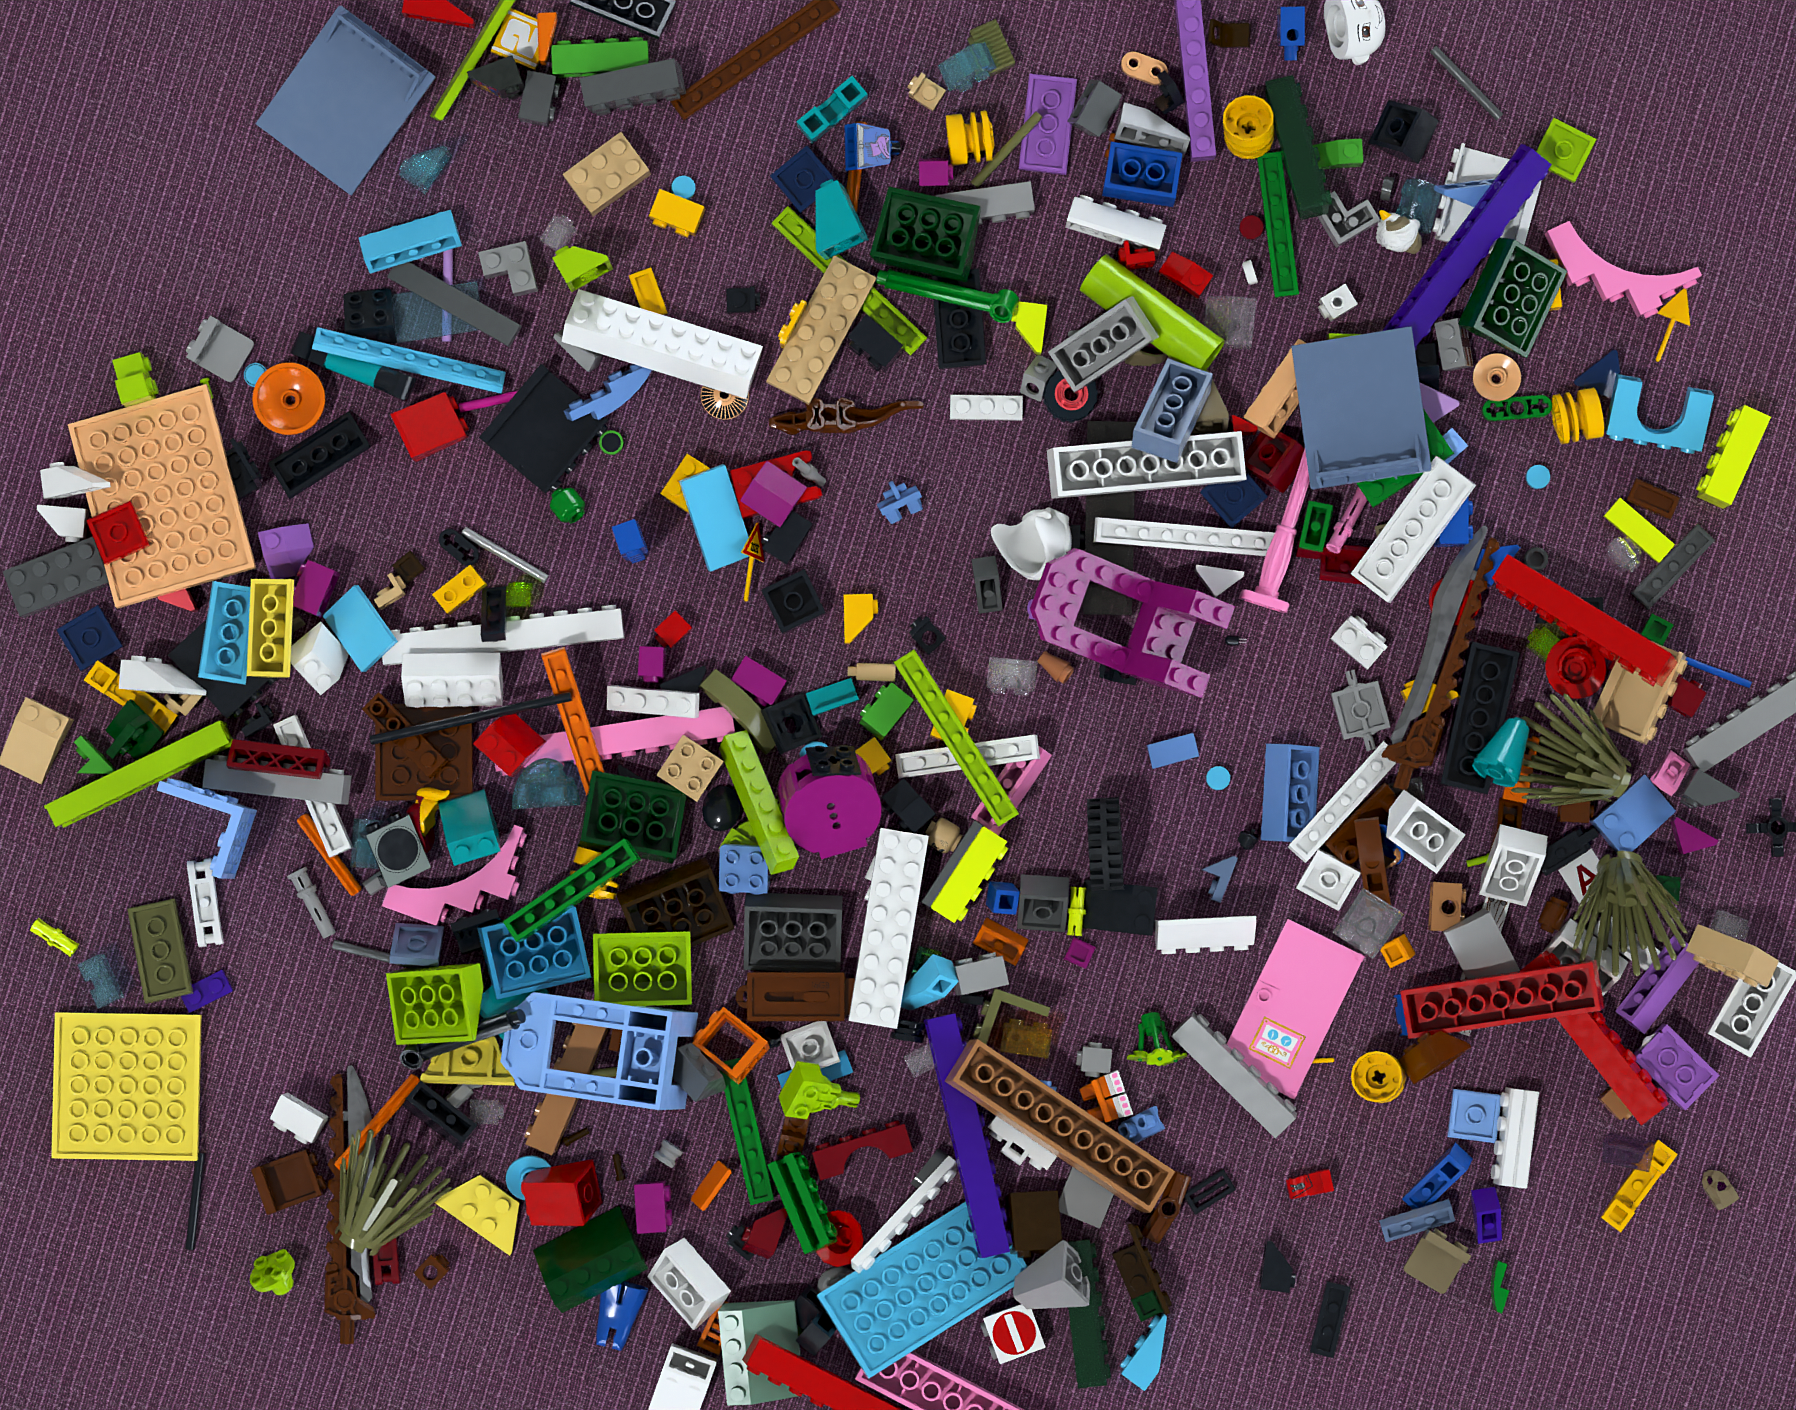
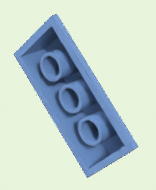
[1261,744,1320,842]

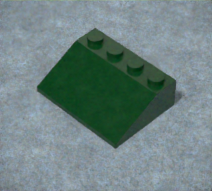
[870,186,981,282]
[1458,237,1567,358]
[577,770,686,864]
[533,1206,649,1313]

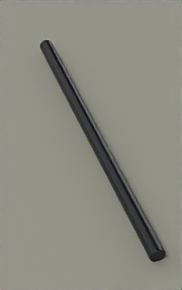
[370,692,573,745]

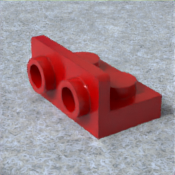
[1118,240,1156,270]

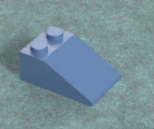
[1589,774,1676,853]

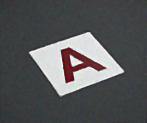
[1558,848,1599,904]

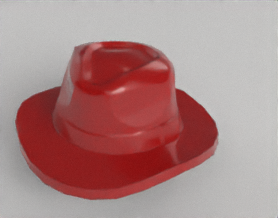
[1545,637,1606,699]

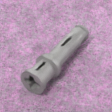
[287,867,336,939]

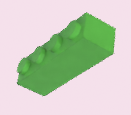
[551,37,649,78]

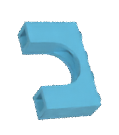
[1604,374,1714,454]

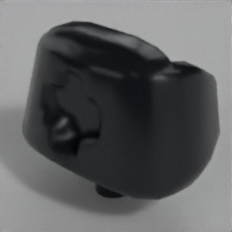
[1238,828,1259,850]

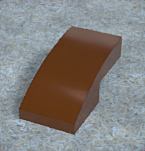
[776,1113,811,1157]

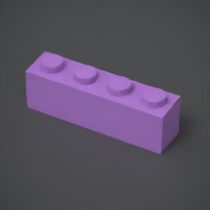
[1615,935,1699,1034]

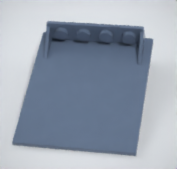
[256,6,436,196]
[1291,327,1432,490]

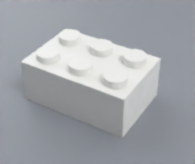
[1479,824,1548,906]

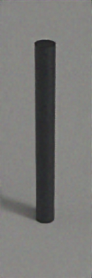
[185,1152,205,1250]

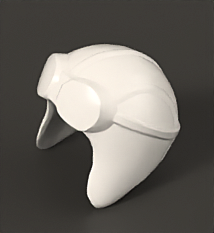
[991,507,1072,580]

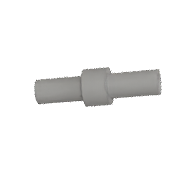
[792,457,826,487]

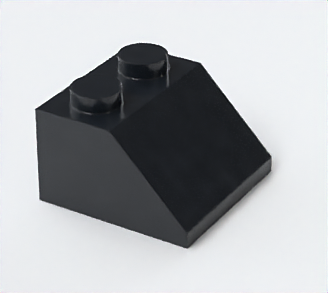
[1368,100,1439,164]

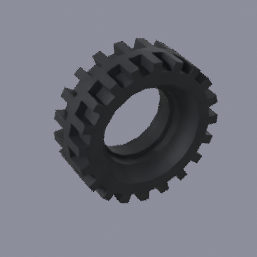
[1087,797,1124,891]

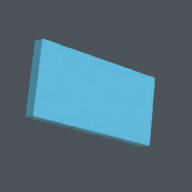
[679,464,749,572]

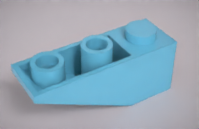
[901,954,959,1011]
[1120,1313,1167,1391]

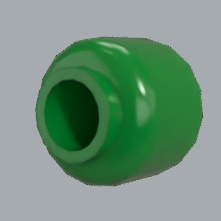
[549,487,585,524]

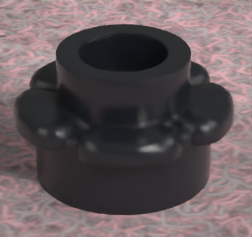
[759,1026,781,1049]

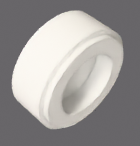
[1242,260,1258,285]

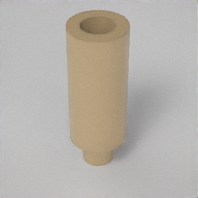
[847,663,896,682]

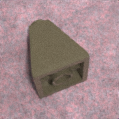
[1190,370,1229,436]

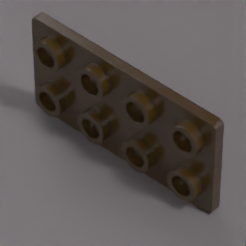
[1112,1220,1172,1315]

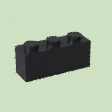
[403,1081,478,1150]

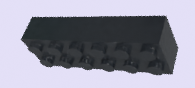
[1437,642,1520,795]

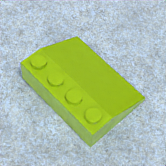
[593,932,692,1006]
[386,963,483,1045]

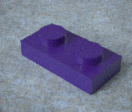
[181,970,234,1013]

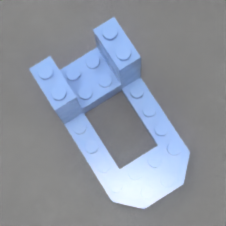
[500,992,698,1110]

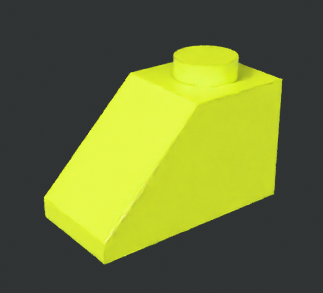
[1011,302,1047,355]

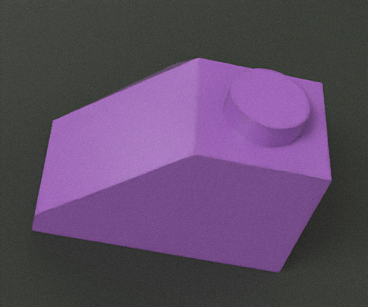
[258,523,314,579]

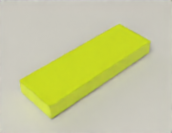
[1603,498,1675,563]

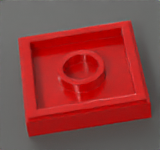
[86,501,150,565]

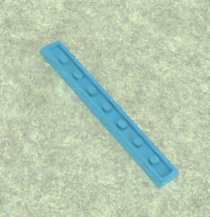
[312,327,506,394]

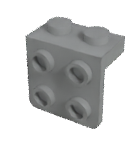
[186,316,254,382]

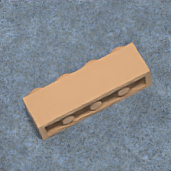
[1243,339,1306,439]

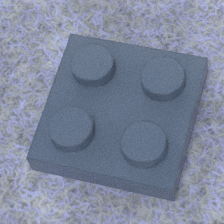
[390,923,444,967]

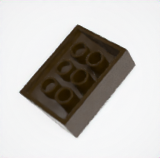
[616,857,735,947]

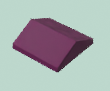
[740,461,807,528]

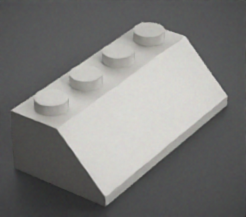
[1065,195,1167,256]

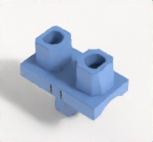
[877,481,923,524]
[1118,1106,1165,1144]

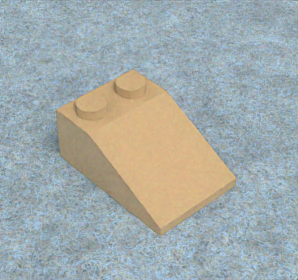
[0,697,74,785]

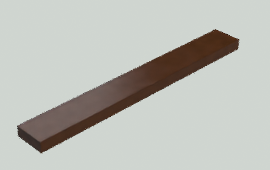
[670,0,841,121]

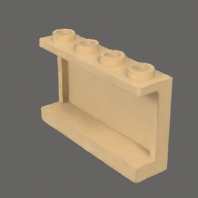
[1590,641,1688,745]

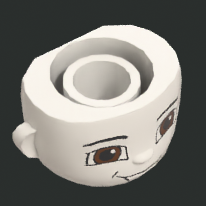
[1324,0,1386,65]

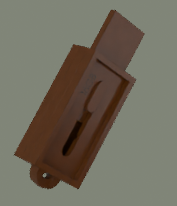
[735,972,855,1021]

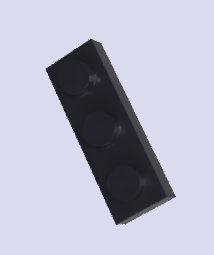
[480,586,507,642]
[1309,1281,1351,1358]

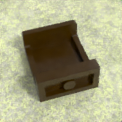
[1005,1190,1062,1258]

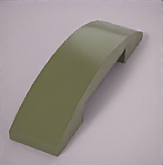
[699,669,776,755]

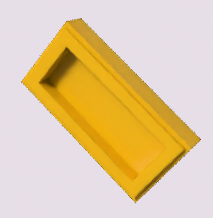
[629,267,668,315]

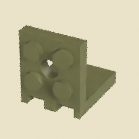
[972,988,1050,1044]

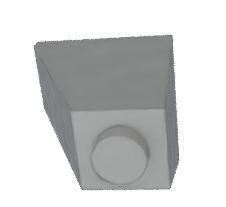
[1013,1240,1090,1309]

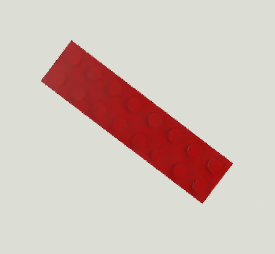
[1492,554,1678,687]
[1400,960,1605,1039]

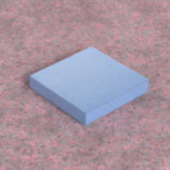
[1447,1089,1501,1143]

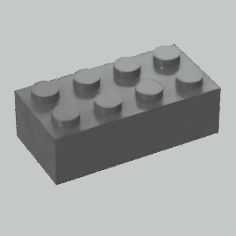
[580,58,686,116]
[2,536,109,618]

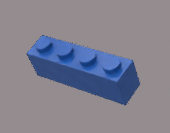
[612,519,649,564]

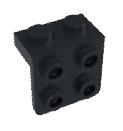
[343,288,397,344]
[226,438,263,501]

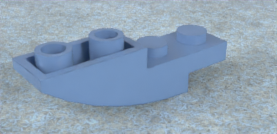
[564,364,652,421]

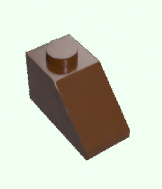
[1490,798,1523,851]

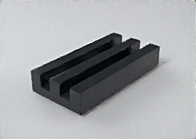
[1184,1169,1236,1215]

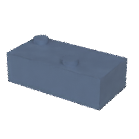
[1132,358,1213,463]

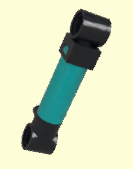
[290,331,416,402]

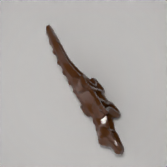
[769,397,924,435]

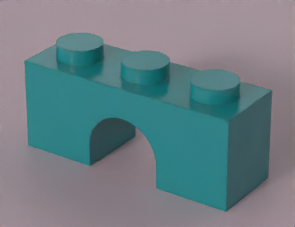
[796,76,868,144]

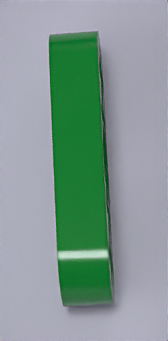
[1481,395,1552,422]

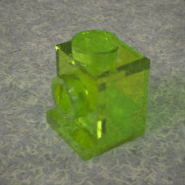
[506,582,533,607]

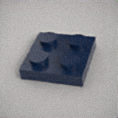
[770,146,836,214]
[1199,472,1268,529]
[56,605,124,671]

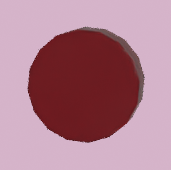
[1239,215,1263,240]

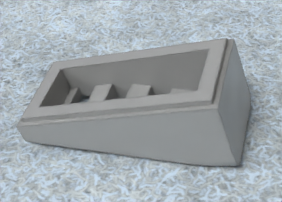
[553,329,603,372]

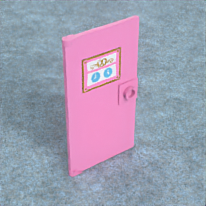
[1227,919,1365,1099]

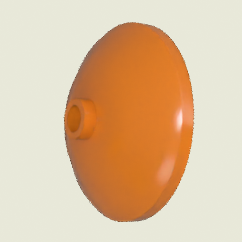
[252,363,325,435]

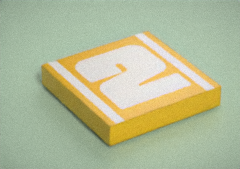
[491,8,539,71]

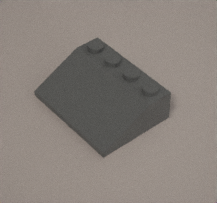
[744,893,843,972]

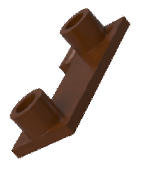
[1324,783,1398,865]

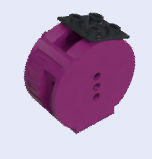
[778,745,881,859]

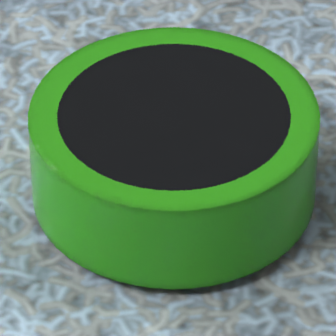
[599,430,624,455]

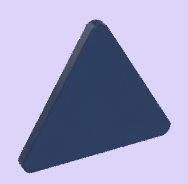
[1574,349,1620,398]

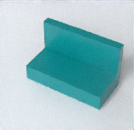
[806,678,859,716]

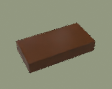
[1626,478,1680,520]

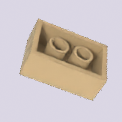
[563,132,651,217]
[1686,924,1779,988]

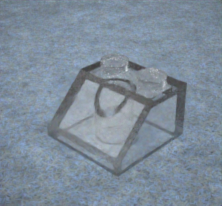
[986,657,1038,696]
[1332,888,1404,959]

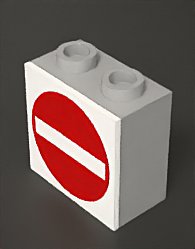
[980,1302,1045,1364]

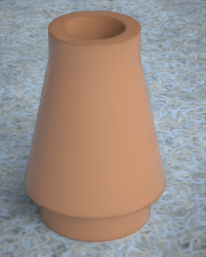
[1037,651,1075,684]

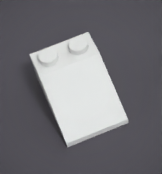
[119,656,207,696]

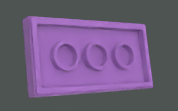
[1018,74,1077,175]

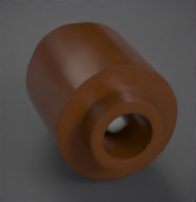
[1537,896,1569,934]

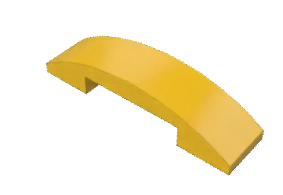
[84,660,178,735]
[1600,1140,1678,1232]

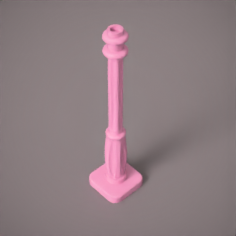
[1238,449,1310,613]

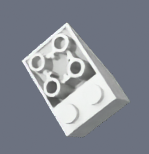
[648,1343,718,1410]

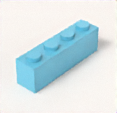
[359,210,462,274]

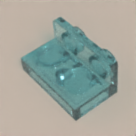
[1396,179,1441,234]

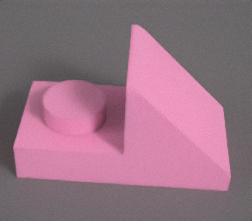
[1650,750,1690,796]

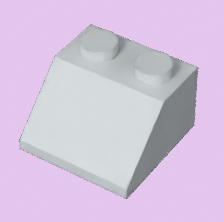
[291,621,349,695]
[270,1093,329,1144]

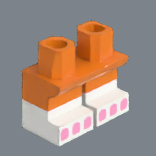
[1079,1070,1133,1123]

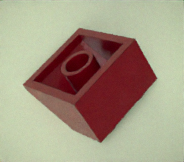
[1244,431,1305,494]

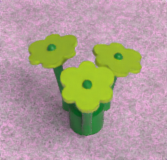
[1127,1012,1187,1066]

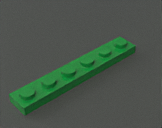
[1257,151,1299,298]
[720,1057,774,1205]

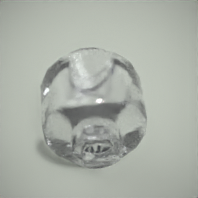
[1606,537,1642,573]

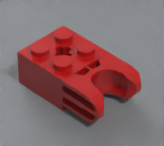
[730,450,823,519]

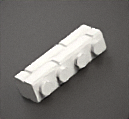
[1491,1087,1539,1188]

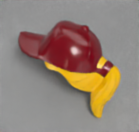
[405,787,450,853]

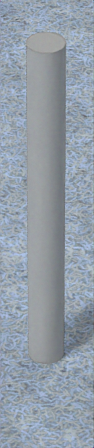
[461,527,549,583]

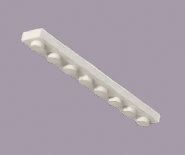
[1093,517,1275,556]

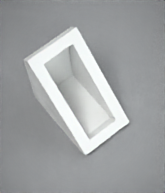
[1194,565,1244,598]

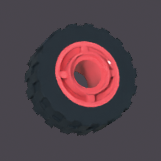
[1043,371,1098,423]

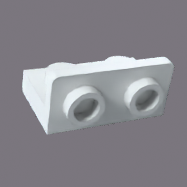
[1330,616,1388,670]

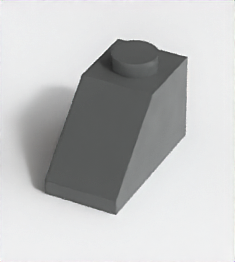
[971,556,1003,614]

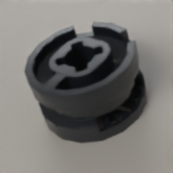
[890,1019,926,1043]

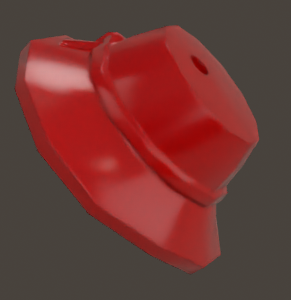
[816,1210,864,1267]

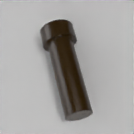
[562,1127,590,1147]
[612,1154,626,1181]

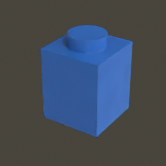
[986,881,1020,915]

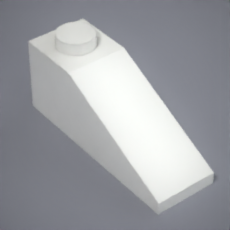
[40,462,111,499]

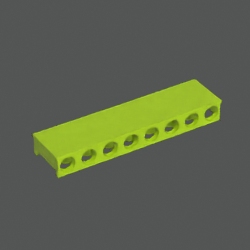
[44,721,233,828]

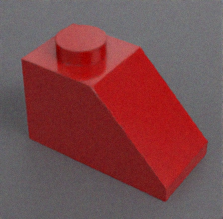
[1159,252,1213,299]

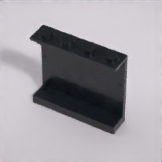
[479,364,608,494]

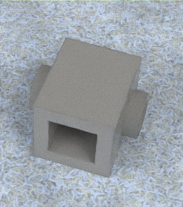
[1076,1042,1112,1077]

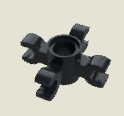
[1746,798,1796,857]

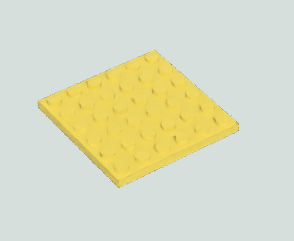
[52,1012,202,1161]

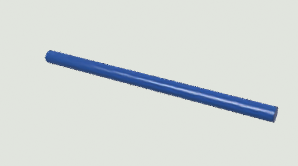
[1685,656,1752,688]

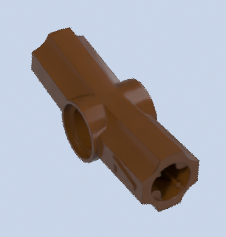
[1141,1170,1192,1244]

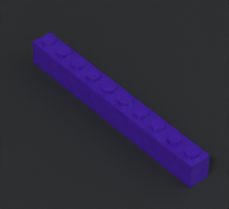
[1382,144,1552,351]
[924,1013,1012,1258]

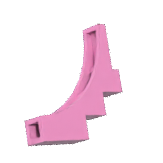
[1544,221,1702,319]
[382,825,527,926]

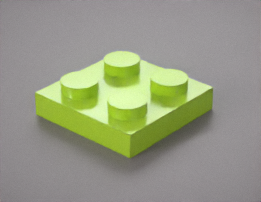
[1536,118,1596,183]

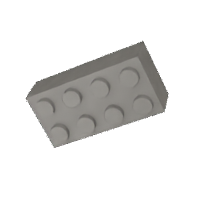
[1048,296,1159,392]

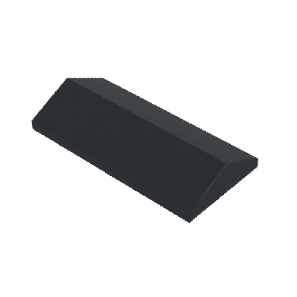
[569,0,676,40]
[932,268,987,369]
[268,411,371,499]

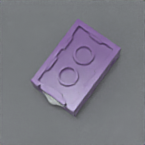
[1633,1023,1720,1110]

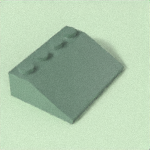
[718,1300,804,1406]

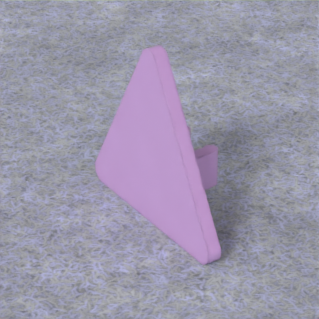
[1420,383,1459,422]

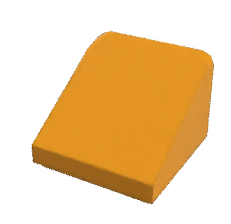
[1379,934,1415,969]

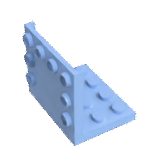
[157,778,257,879]

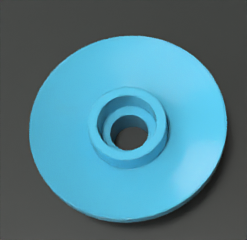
[506,1155,551,1200]

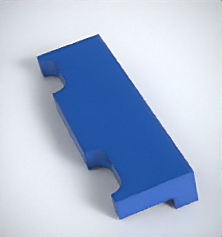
[1393,994,1408,1036]

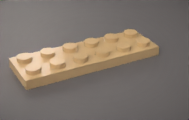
[766,255,877,405]

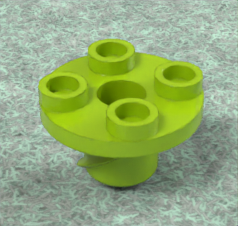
[250,1249,295,1295]

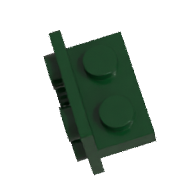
[105,699,164,761]

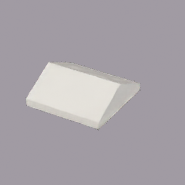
[1296,848,1361,911]
[781,1021,840,1069]

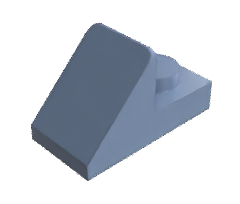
[1201,856,1238,903]

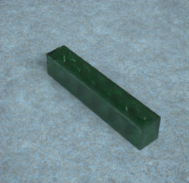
[1265,75,1332,220]
[1066,1238,1111,1389]

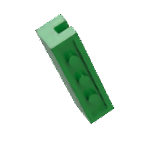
[767,1152,838,1254]

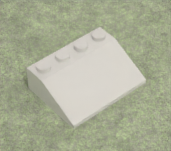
[1154,916,1256,954]

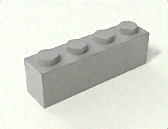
[935,181,1035,225]

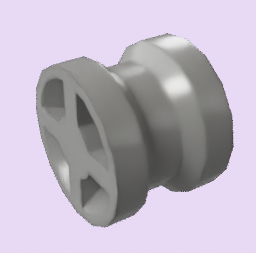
[653,1139,683,1168]

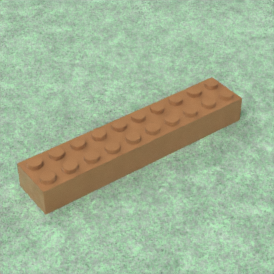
[945,1039,1175,1213]

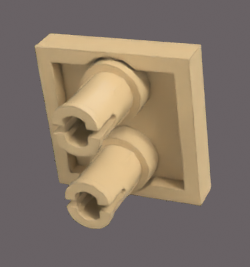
[657,735,724,802]

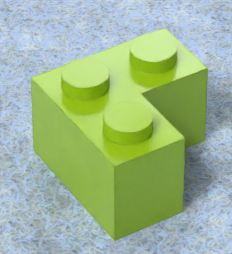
[112,352,159,407]

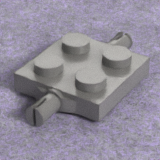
[1330,669,1390,751]

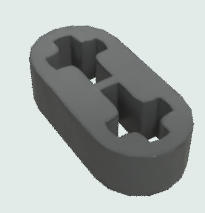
[910,1148,948,1189]

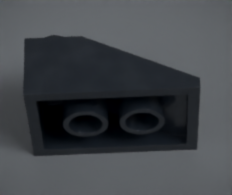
[1082,880,1158,936]

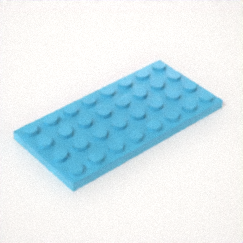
[817,1202,1028,1379]

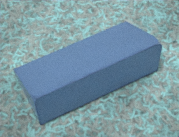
[1146,733,1199,769]

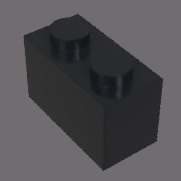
[761,511,813,565]

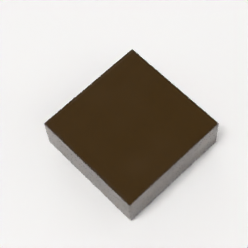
[391,550,426,584]

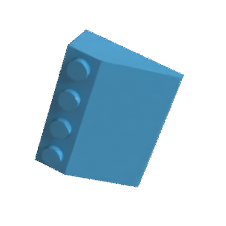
[477,906,591,999]

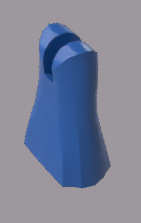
[596,1281,648,1351]

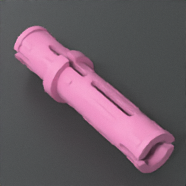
[1326,487,1367,554]

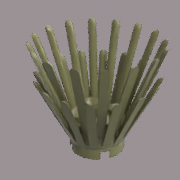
[1511,693,1631,807]
[1573,851,1687,977]
[335,1129,452,1256]

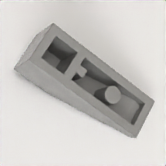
[1114,103,1190,158]

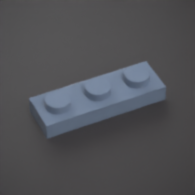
[1379,1199,1455,1242]

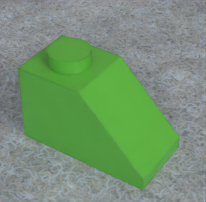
[1311,139,1363,170]

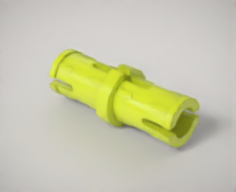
[1067,887,1086,936]
[30,918,79,957]

